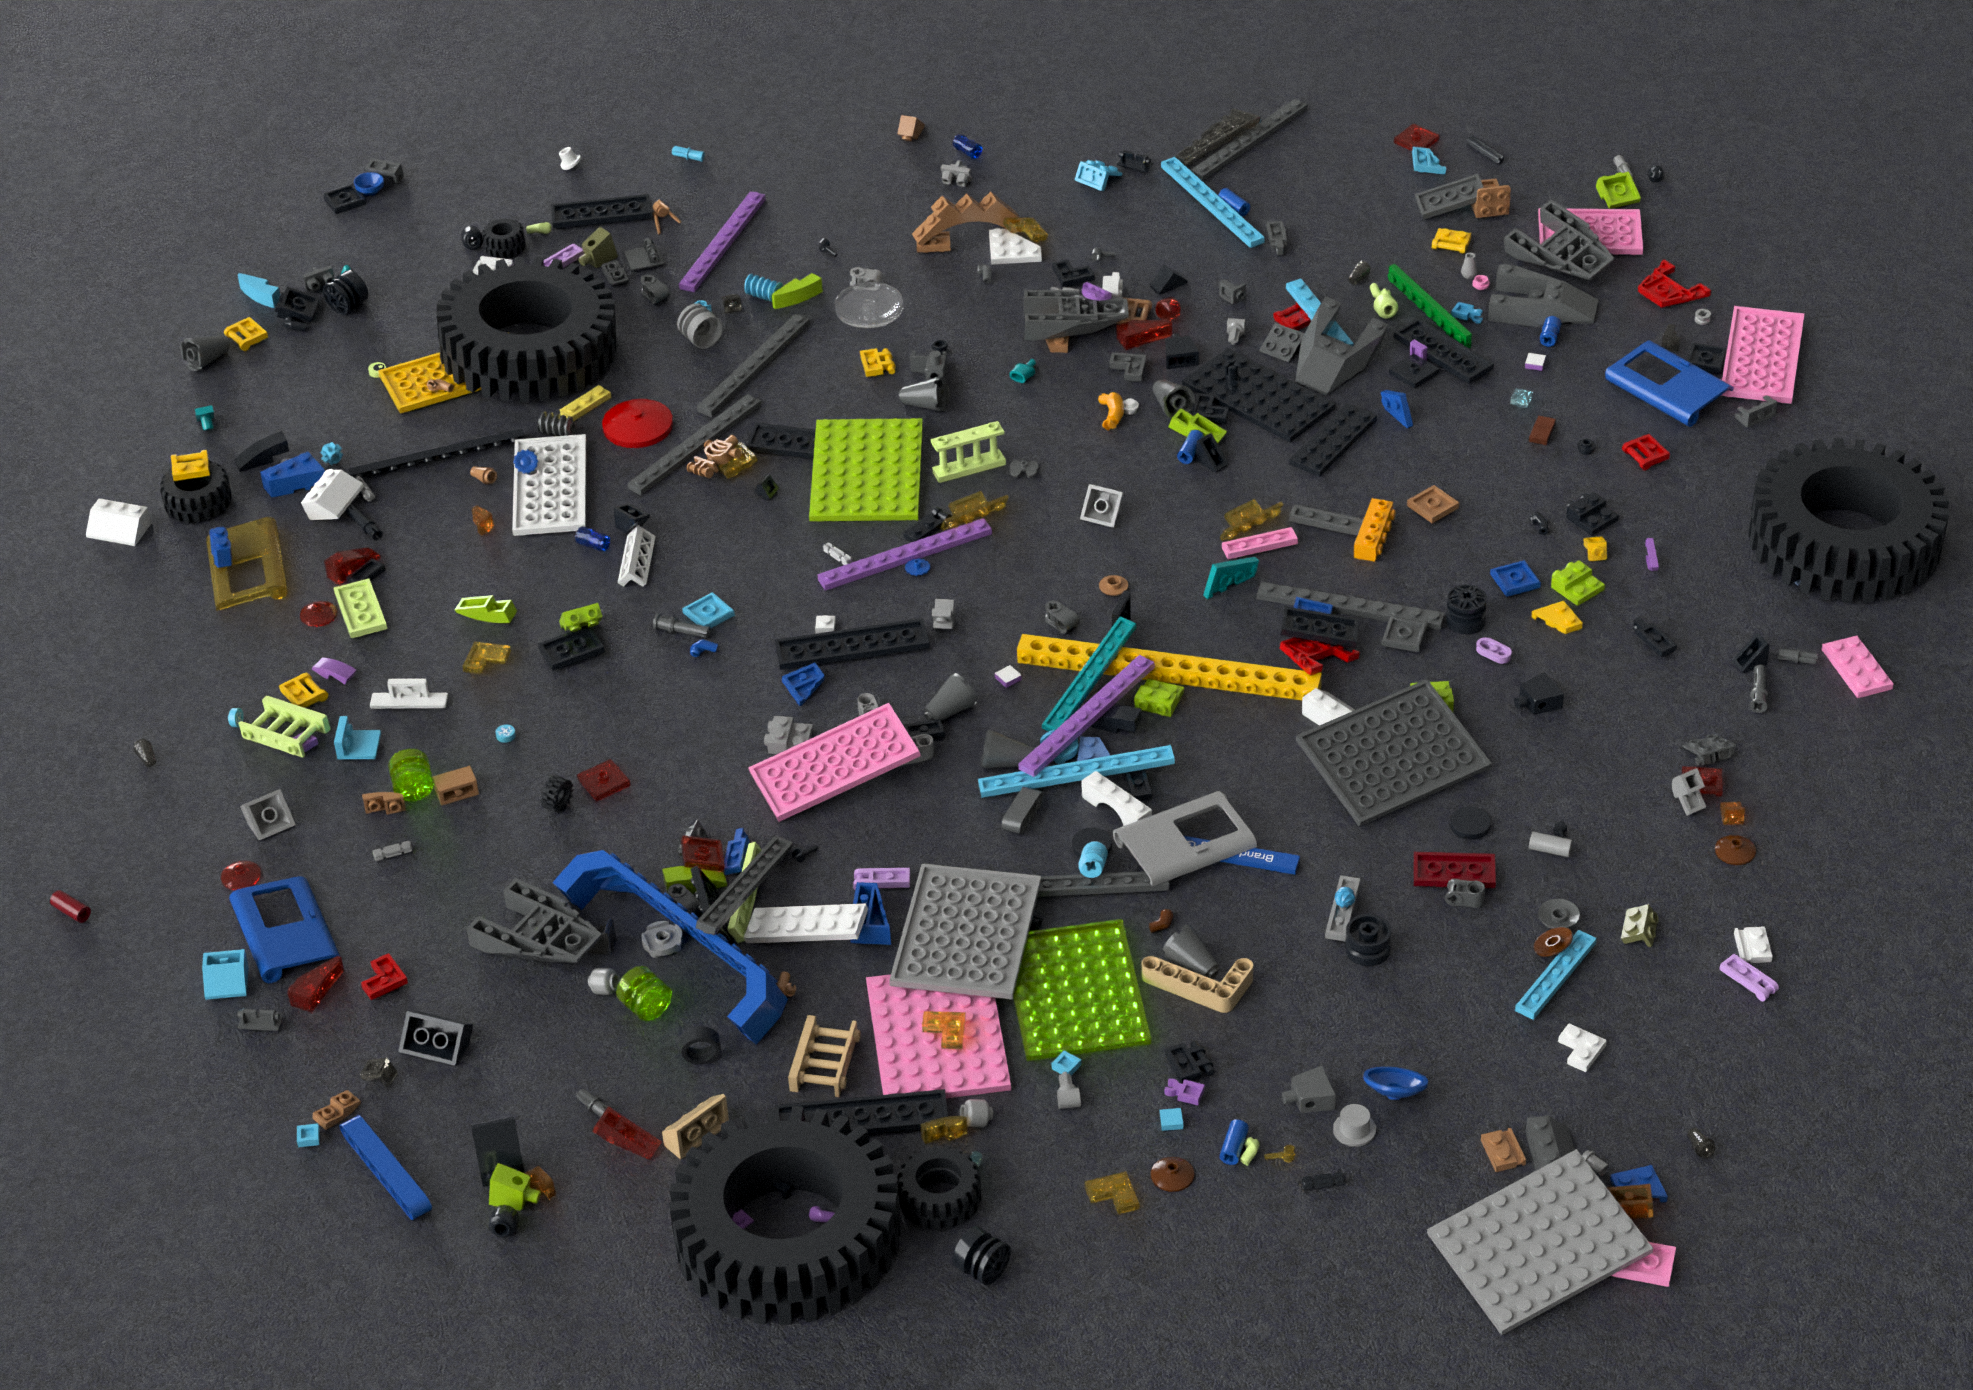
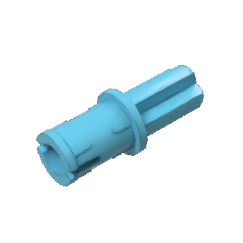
[672,146,705,162]

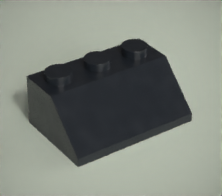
[398,1011,473,1066]

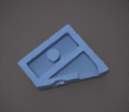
[1077,737,1110,761]

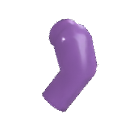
[809,1206,835,1222]

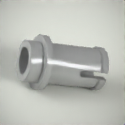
[1582,1150,1609,1176]

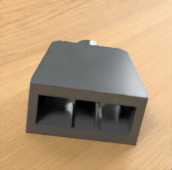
[926,351,948,384]
[1282,1066,1336,1113]

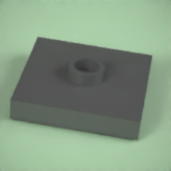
[1382,617,1427,652]

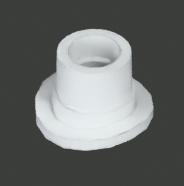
[559,147,581,170]

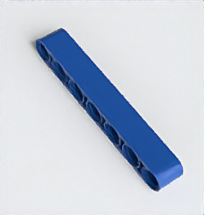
[340,1115,432,1220]

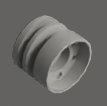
[677,303,723,349]

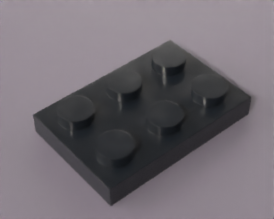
[538,626,605,671]

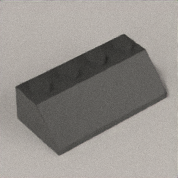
[1526,1116,1575,1171]

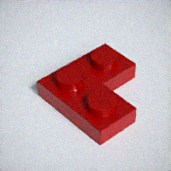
[361,953,408,1000]

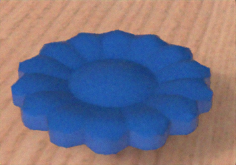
[513,450,538,474]
[905,558,930,576]

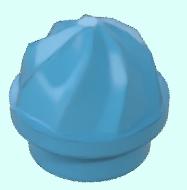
[1335,887,1355,908]

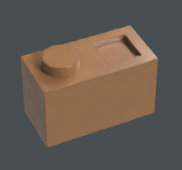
[432,766,479,805]

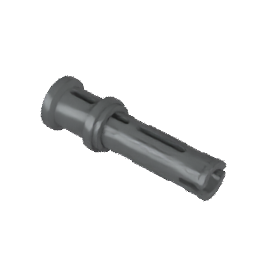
[653,613,711,638]
[1750,665,1768,713]

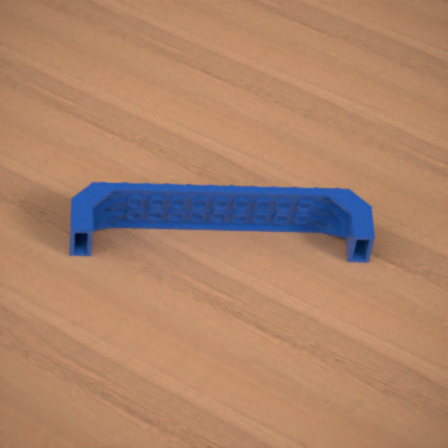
[553,850,788,1045]

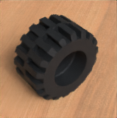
[482,218,526,259]

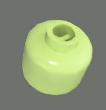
[1374,294,1398,319]

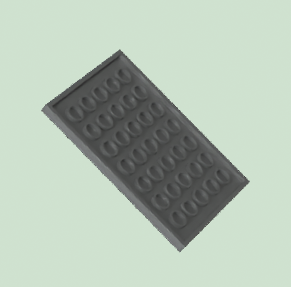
[1296,679,1492,827]

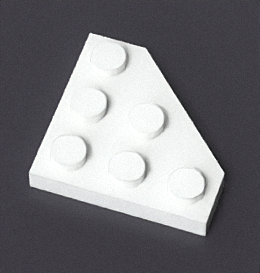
[989,228,1042,265]

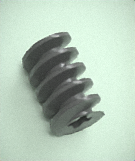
[537,411,577,436]

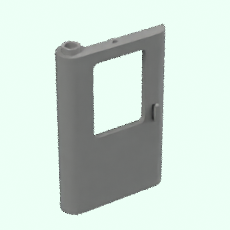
[1113,791,1257,887]

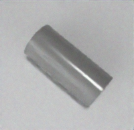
[1529,832,1573,857]

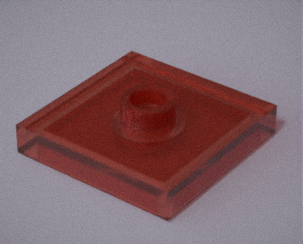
[1394,124,1439,151]
[577,759,630,801]
[681,835,725,872]

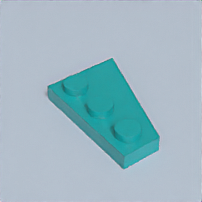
[1203,557,1259,599]

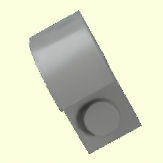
[932,599,956,629]
[1672,768,1706,815]

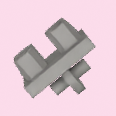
[941,160,972,187]

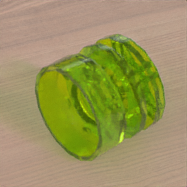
[388,749,434,801]
[616,966,672,1021]

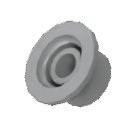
[1333,1104,1376,1147]

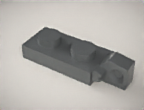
[1266,221,1287,256]

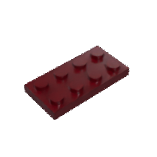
[1413,852,1496,888]

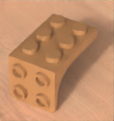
[1471,178,1511,218]

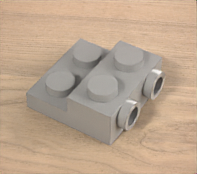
[764,716,813,754]

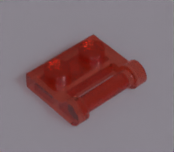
[1682,766,1723,797]

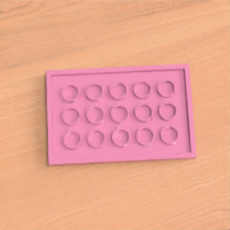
[1538,208,1643,255]

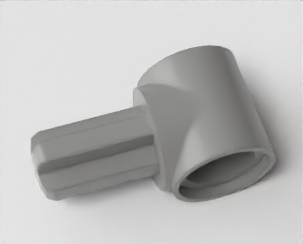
[1227,318,1246,345]
[1057,1072,1081,1109]

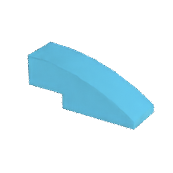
[238,273,280,308]

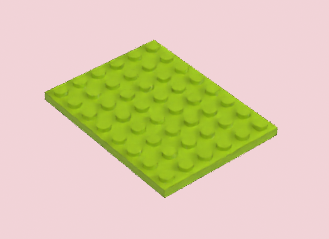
[809,418,923,521]

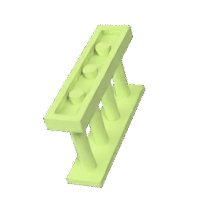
[931,421,1006,483]
[238,696,331,758]

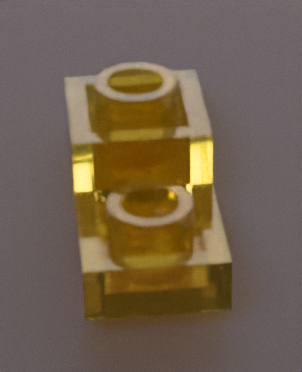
[921,1116,967,1144]

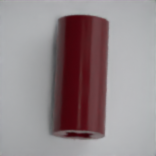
[50,890,91,923]

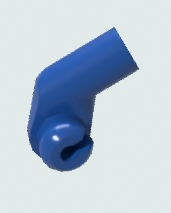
[690,639,718,657]

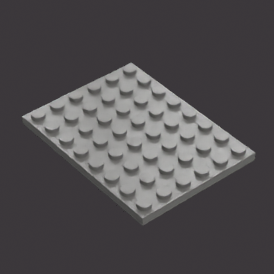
[889,864,1041,999]
[1427,1149,1653,1335]

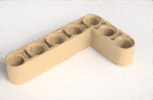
[1142,956,1253,1013]

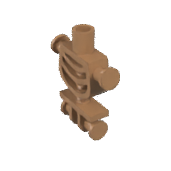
[687,435,742,478]

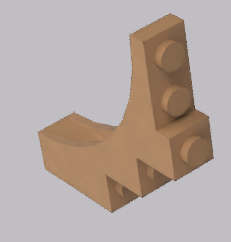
[912,191,1021,246]

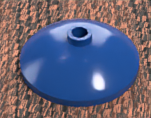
[1363,1067,1428,1100]

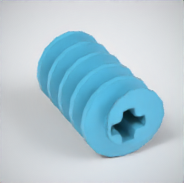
[744,274,783,302]
[1079,841,1108,878]

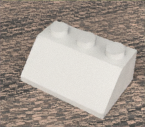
[301,469,364,520]
[86,499,151,546]
[1302,688,1355,725]

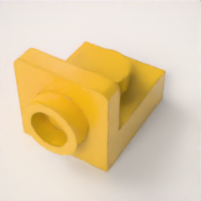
[1583,536,1607,561]

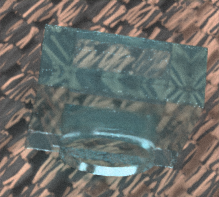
[1510,388,1533,408]

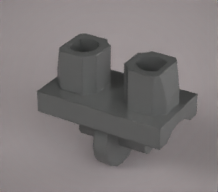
[303,265,334,292]

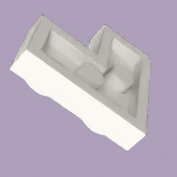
[1558,1024,1607,1072]

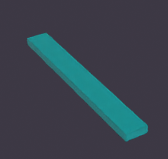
[1042,617,1137,732]

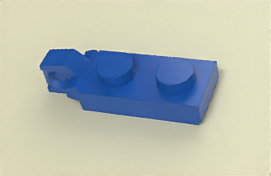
[722,828,750,875]

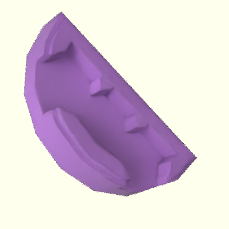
[1082,282,1112,301]
[1645,538,1659,571]

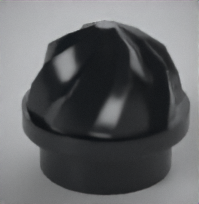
[1647,165,1664,182]

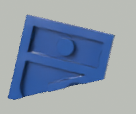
[1381,390,1413,428]
[782,663,824,706]
[1610,1165,1668,1203]

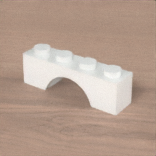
[1082,771,1152,826]

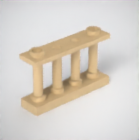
[788,1015,860,1097]

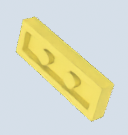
[560,385,611,421]

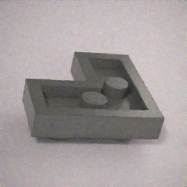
[1109,352,1146,382]

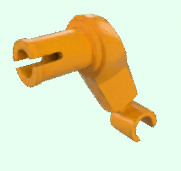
[1098,392,1124,431]

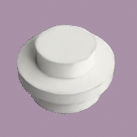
[1123,399,1139,415]

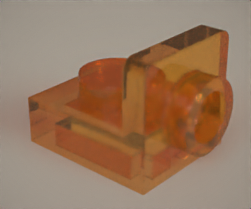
[471,505,494,536]
[1720,802,1745,825]
[525,1166,556,1199]

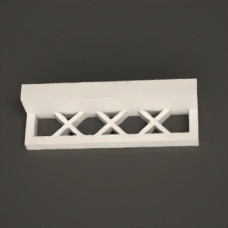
[618,525,655,587]

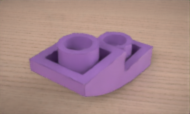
[312,658,356,684]

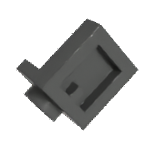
[1219,279,1246,304]

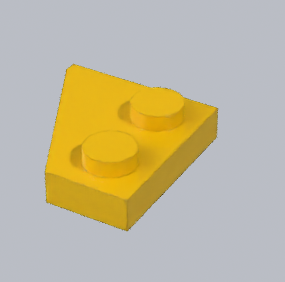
[1531,601,1583,634]

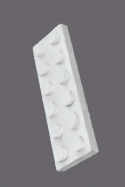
[744,903,868,943]

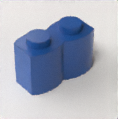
[209,527,233,568]

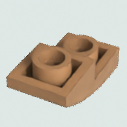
[362,792,406,815]
[313,1090,361,1130]

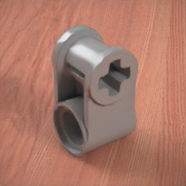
[850,267,883,292]

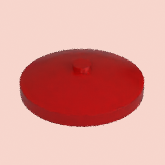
[602,399,673,448]

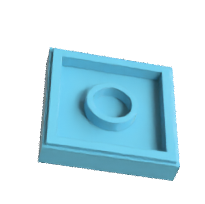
[682,592,735,628]

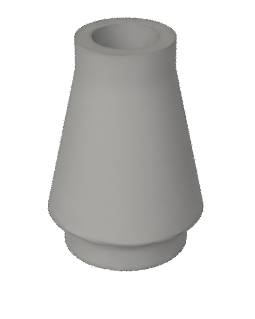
[1461,252,1478,279]

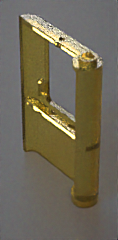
[206,517,288,611]

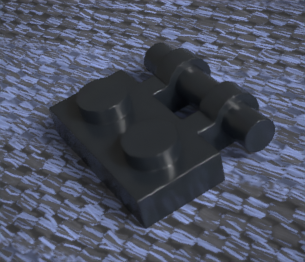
[1165,1041,1215,1084]

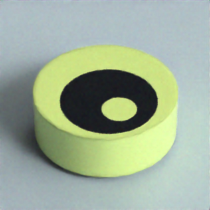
[368,362,386,378]

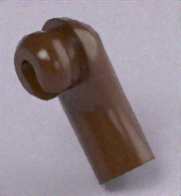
[1149,909,1173,933]

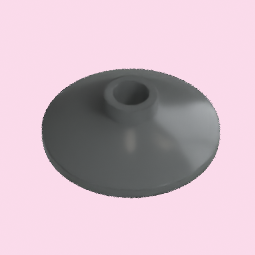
[1538,899,1580,929]

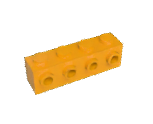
[1354,498,1396,562]

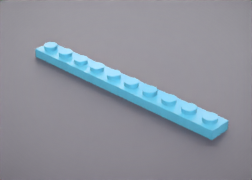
[1161,157,1265,248]
[978,745,1175,798]

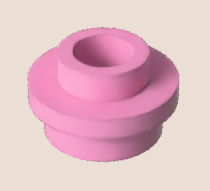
[1472,275,1490,290]

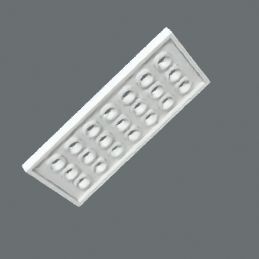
[512,434,586,536]

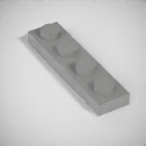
[1325,875,1360,941]

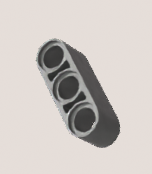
[1002,787,1043,834]

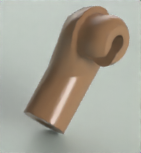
[427,379,454,392]
[777,972,796,997]

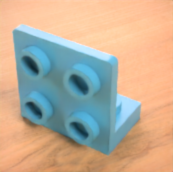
[1075,160,1123,191]
[334,716,381,760]

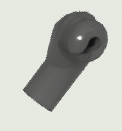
[977,264,992,283]

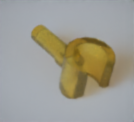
[1264,1145,1295,1162]

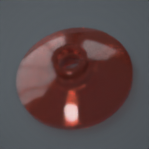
[300,601,337,627]
[221,860,261,890]

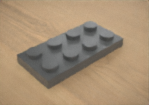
[1414,174,1484,220]

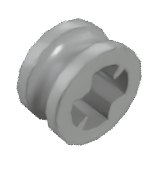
[1695,309,1711,325]

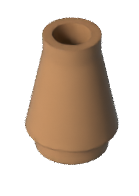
[470,466,497,485]

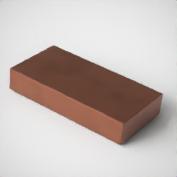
[1529,415,1556,445]

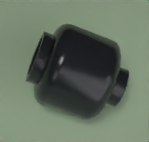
[461,226,483,250]
[489,1205,519,1238]

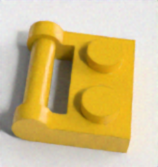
[1431,228,1471,254]
[224,317,268,351]
[171,450,210,481]
[279,673,328,708]

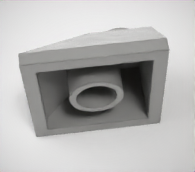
[1080,484,1124,528]
[240,789,296,840]

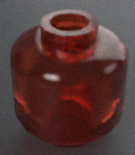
[1155,297,1181,321]

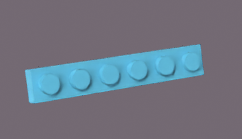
[1286,278,1354,346]
[1515,930,1597,1020]

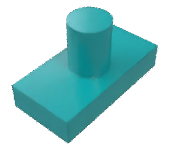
[195,405,214,431]

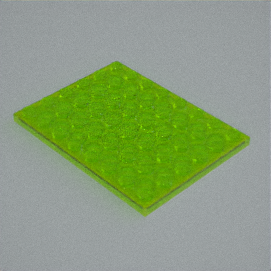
[1013,919,1151,1061]

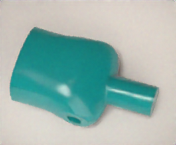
[1009,359,1036,383]

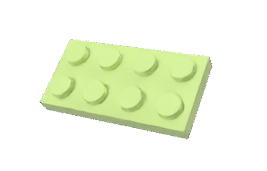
[334,579,387,638]

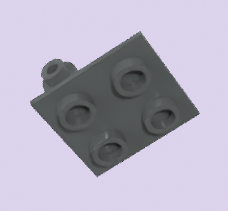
[624,238,664,271]
[1259,323,1305,363]
[1682,734,1736,766]

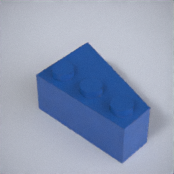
[260,452,325,497]
[850,882,891,945]

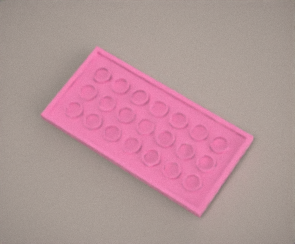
[1720,306,1804,404]
[749,703,921,822]

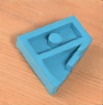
[1412,147,1446,175]

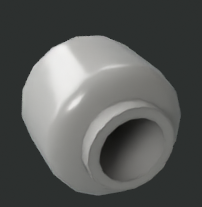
[588,968,620,995]
[960,1099,993,1127]

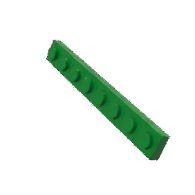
[1388,264,1472,348]

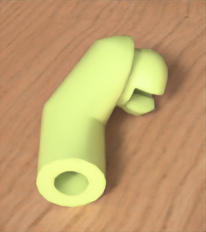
[526,222,552,234]
[1370,283,1391,298]
[1239,1137,1260,1166]

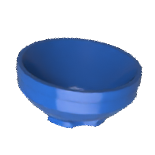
[354,172,384,196]

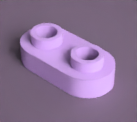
[1476,637,1512,664]

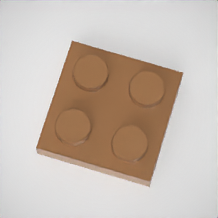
[1407,485,1459,523]

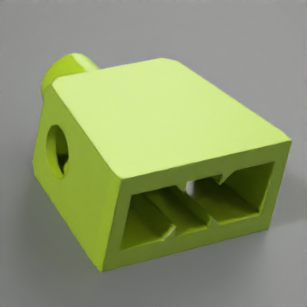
[489,1163,541,1211]

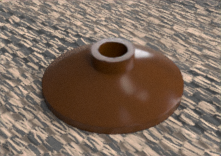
[1715,835,1756,865]
[1534,927,1573,957]
[1151,1157,1194,1192]

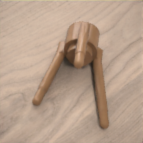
[652,199,681,234]

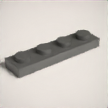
[1289,505,1364,536]

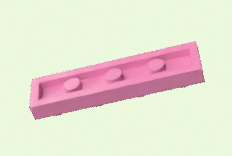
[1222,527,1298,559]

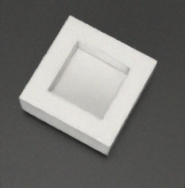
[815,615,836,634]

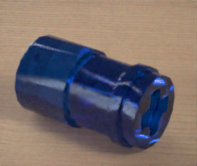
[953,134,982,159]
[575,526,610,552]

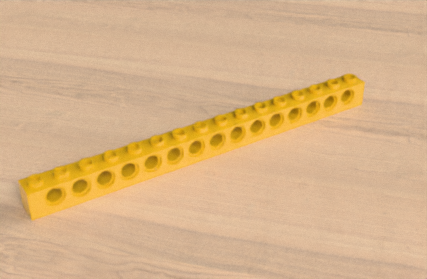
[1017,634,1322,701]

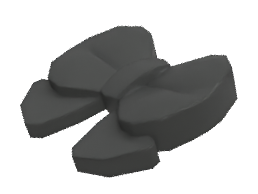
[1010,460,1038,478]

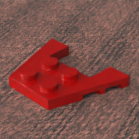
[1638,259,1711,308]
[1280,637,1360,676]

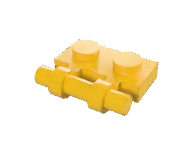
[860,348,896,377]

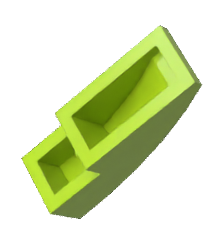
[772,273,823,309]
[1168,408,1227,443]
[455,595,517,623]
[662,866,727,894]

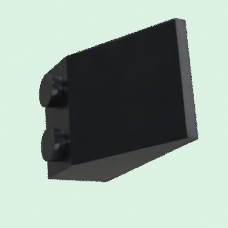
[471,1116,525,1187]

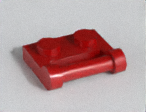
[1273,302,1311,331]
[1622,434,1670,470]

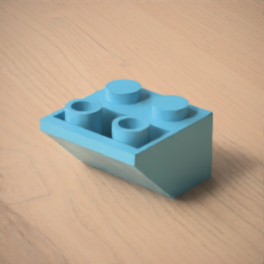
[202,949,249,1000]

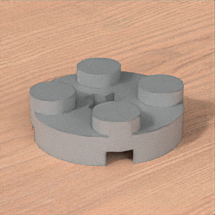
[642,921,683,958]

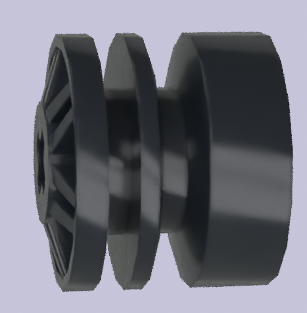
[323,270,369,315]
[1446,584,1487,635]
[952,1226,1011,1285]

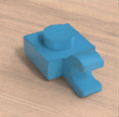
[1451,302,1483,324]

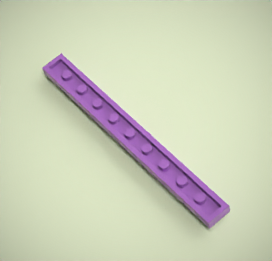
[679,191,766,292]
[817,518,992,591]
[1018,655,1155,777]

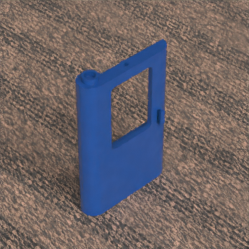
[1605,340,1734,427]
[229,876,342,983]

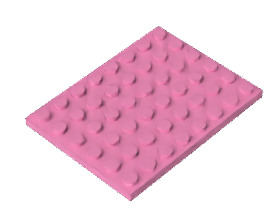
[866,974,1011,1098]

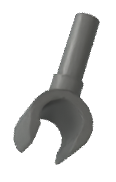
[1092,247,1115,261]

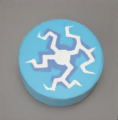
[228,708,243,727]
[496,725,516,743]

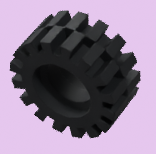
[540,775,574,813]

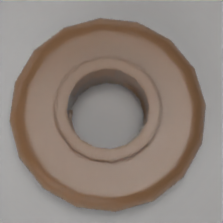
[1099,575,1128,596]

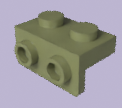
[1621,904,1659,947]

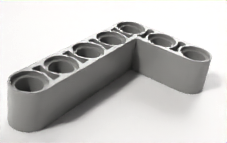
[858,693,934,767]

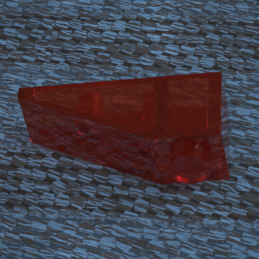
[1116,320,1172,350]
[324,547,381,585]
[287,956,344,1013]
[592,1106,662,1160]

